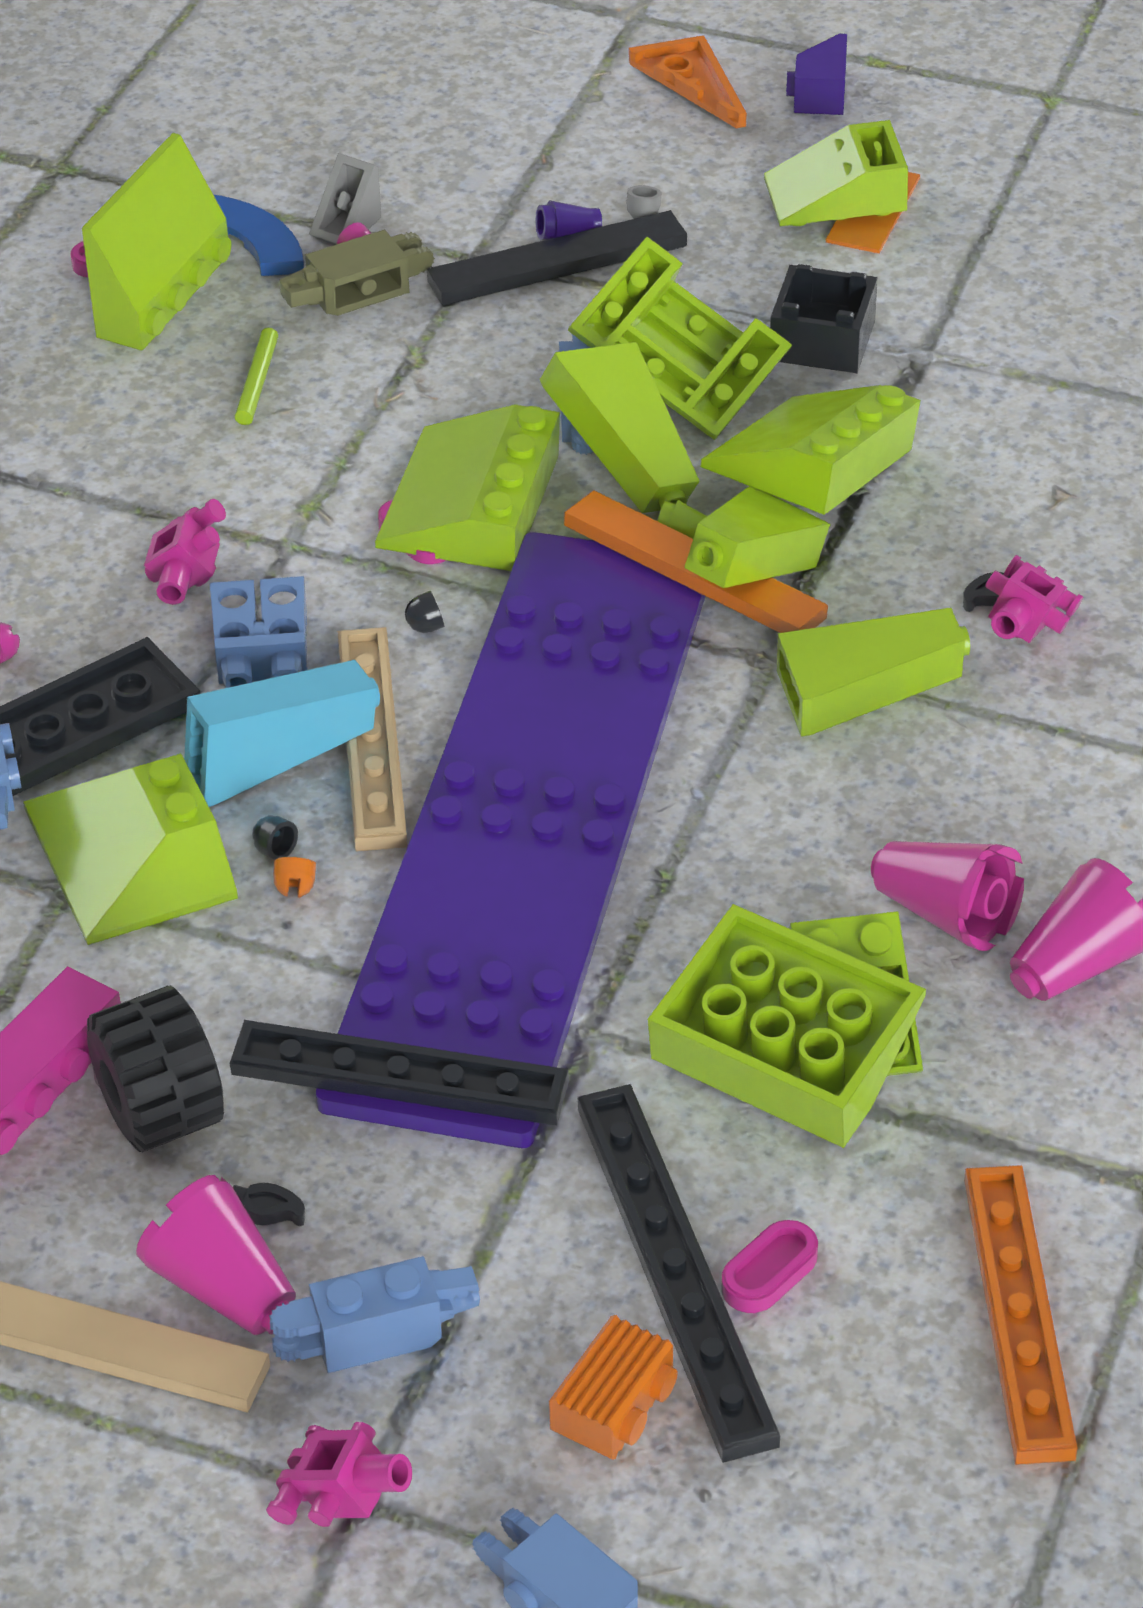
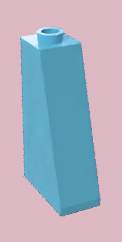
[184,660,380,807]

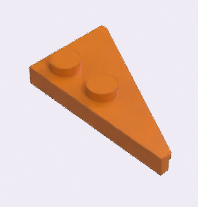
[629,35,747,128]

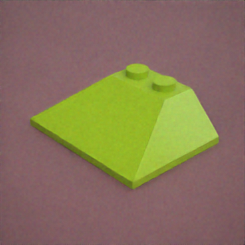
[568,237,792,440]
[23,753,238,945]

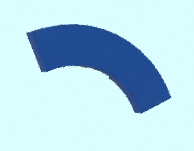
[214,195,304,276]

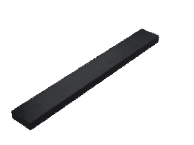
[577,1084,780,1463]

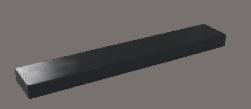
[427,210,687,306]
[229,1020,569,1126]

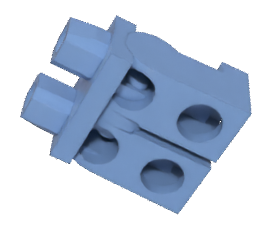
[210,576,307,688]

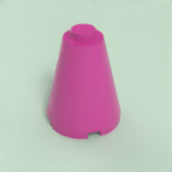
[871,841,1024,951]
[1010,858,1143,1001]
[136,1175,296,1335]

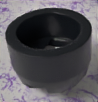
[405,591,445,633]
[252,815,298,860]

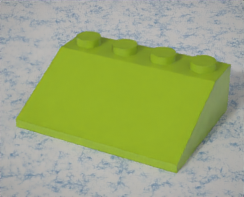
[82,133,231,351]
[700,385,921,515]
[375,404,560,571]
[647,904,926,1148]

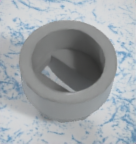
[626,185,662,219]

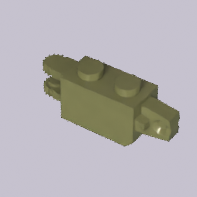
[279,229,435,316]

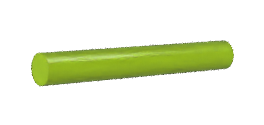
[235,327,278,425]

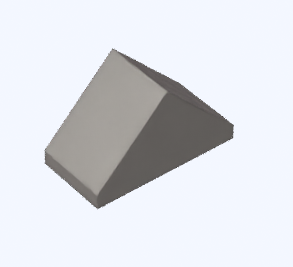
[309,153,381,244]

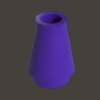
[535,200,602,240]

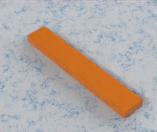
[564,490,828,633]
[964,1165,1078,1465]

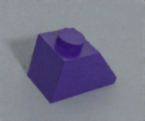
[786,33,847,115]

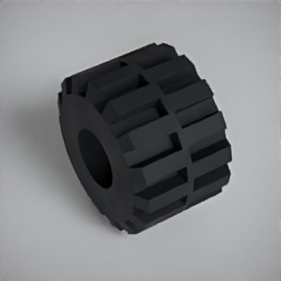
[87,985,224,1153]

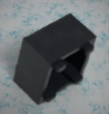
[770,264,878,374]

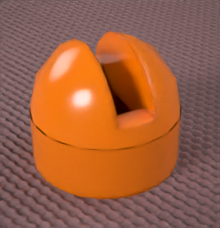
[273,857,316,898]

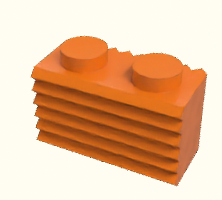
[549,1315,678,1460]

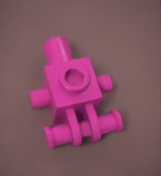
[144,499,226,605]
[985,555,1084,643]
[266,1422,412,1527]

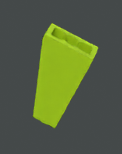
[539,342,700,513]
[684,486,830,588]
[777,607,970,737]

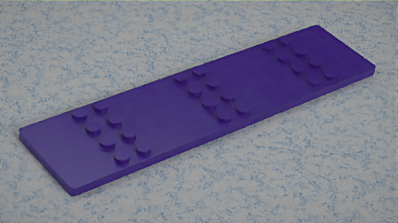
[316,532,706,1149]

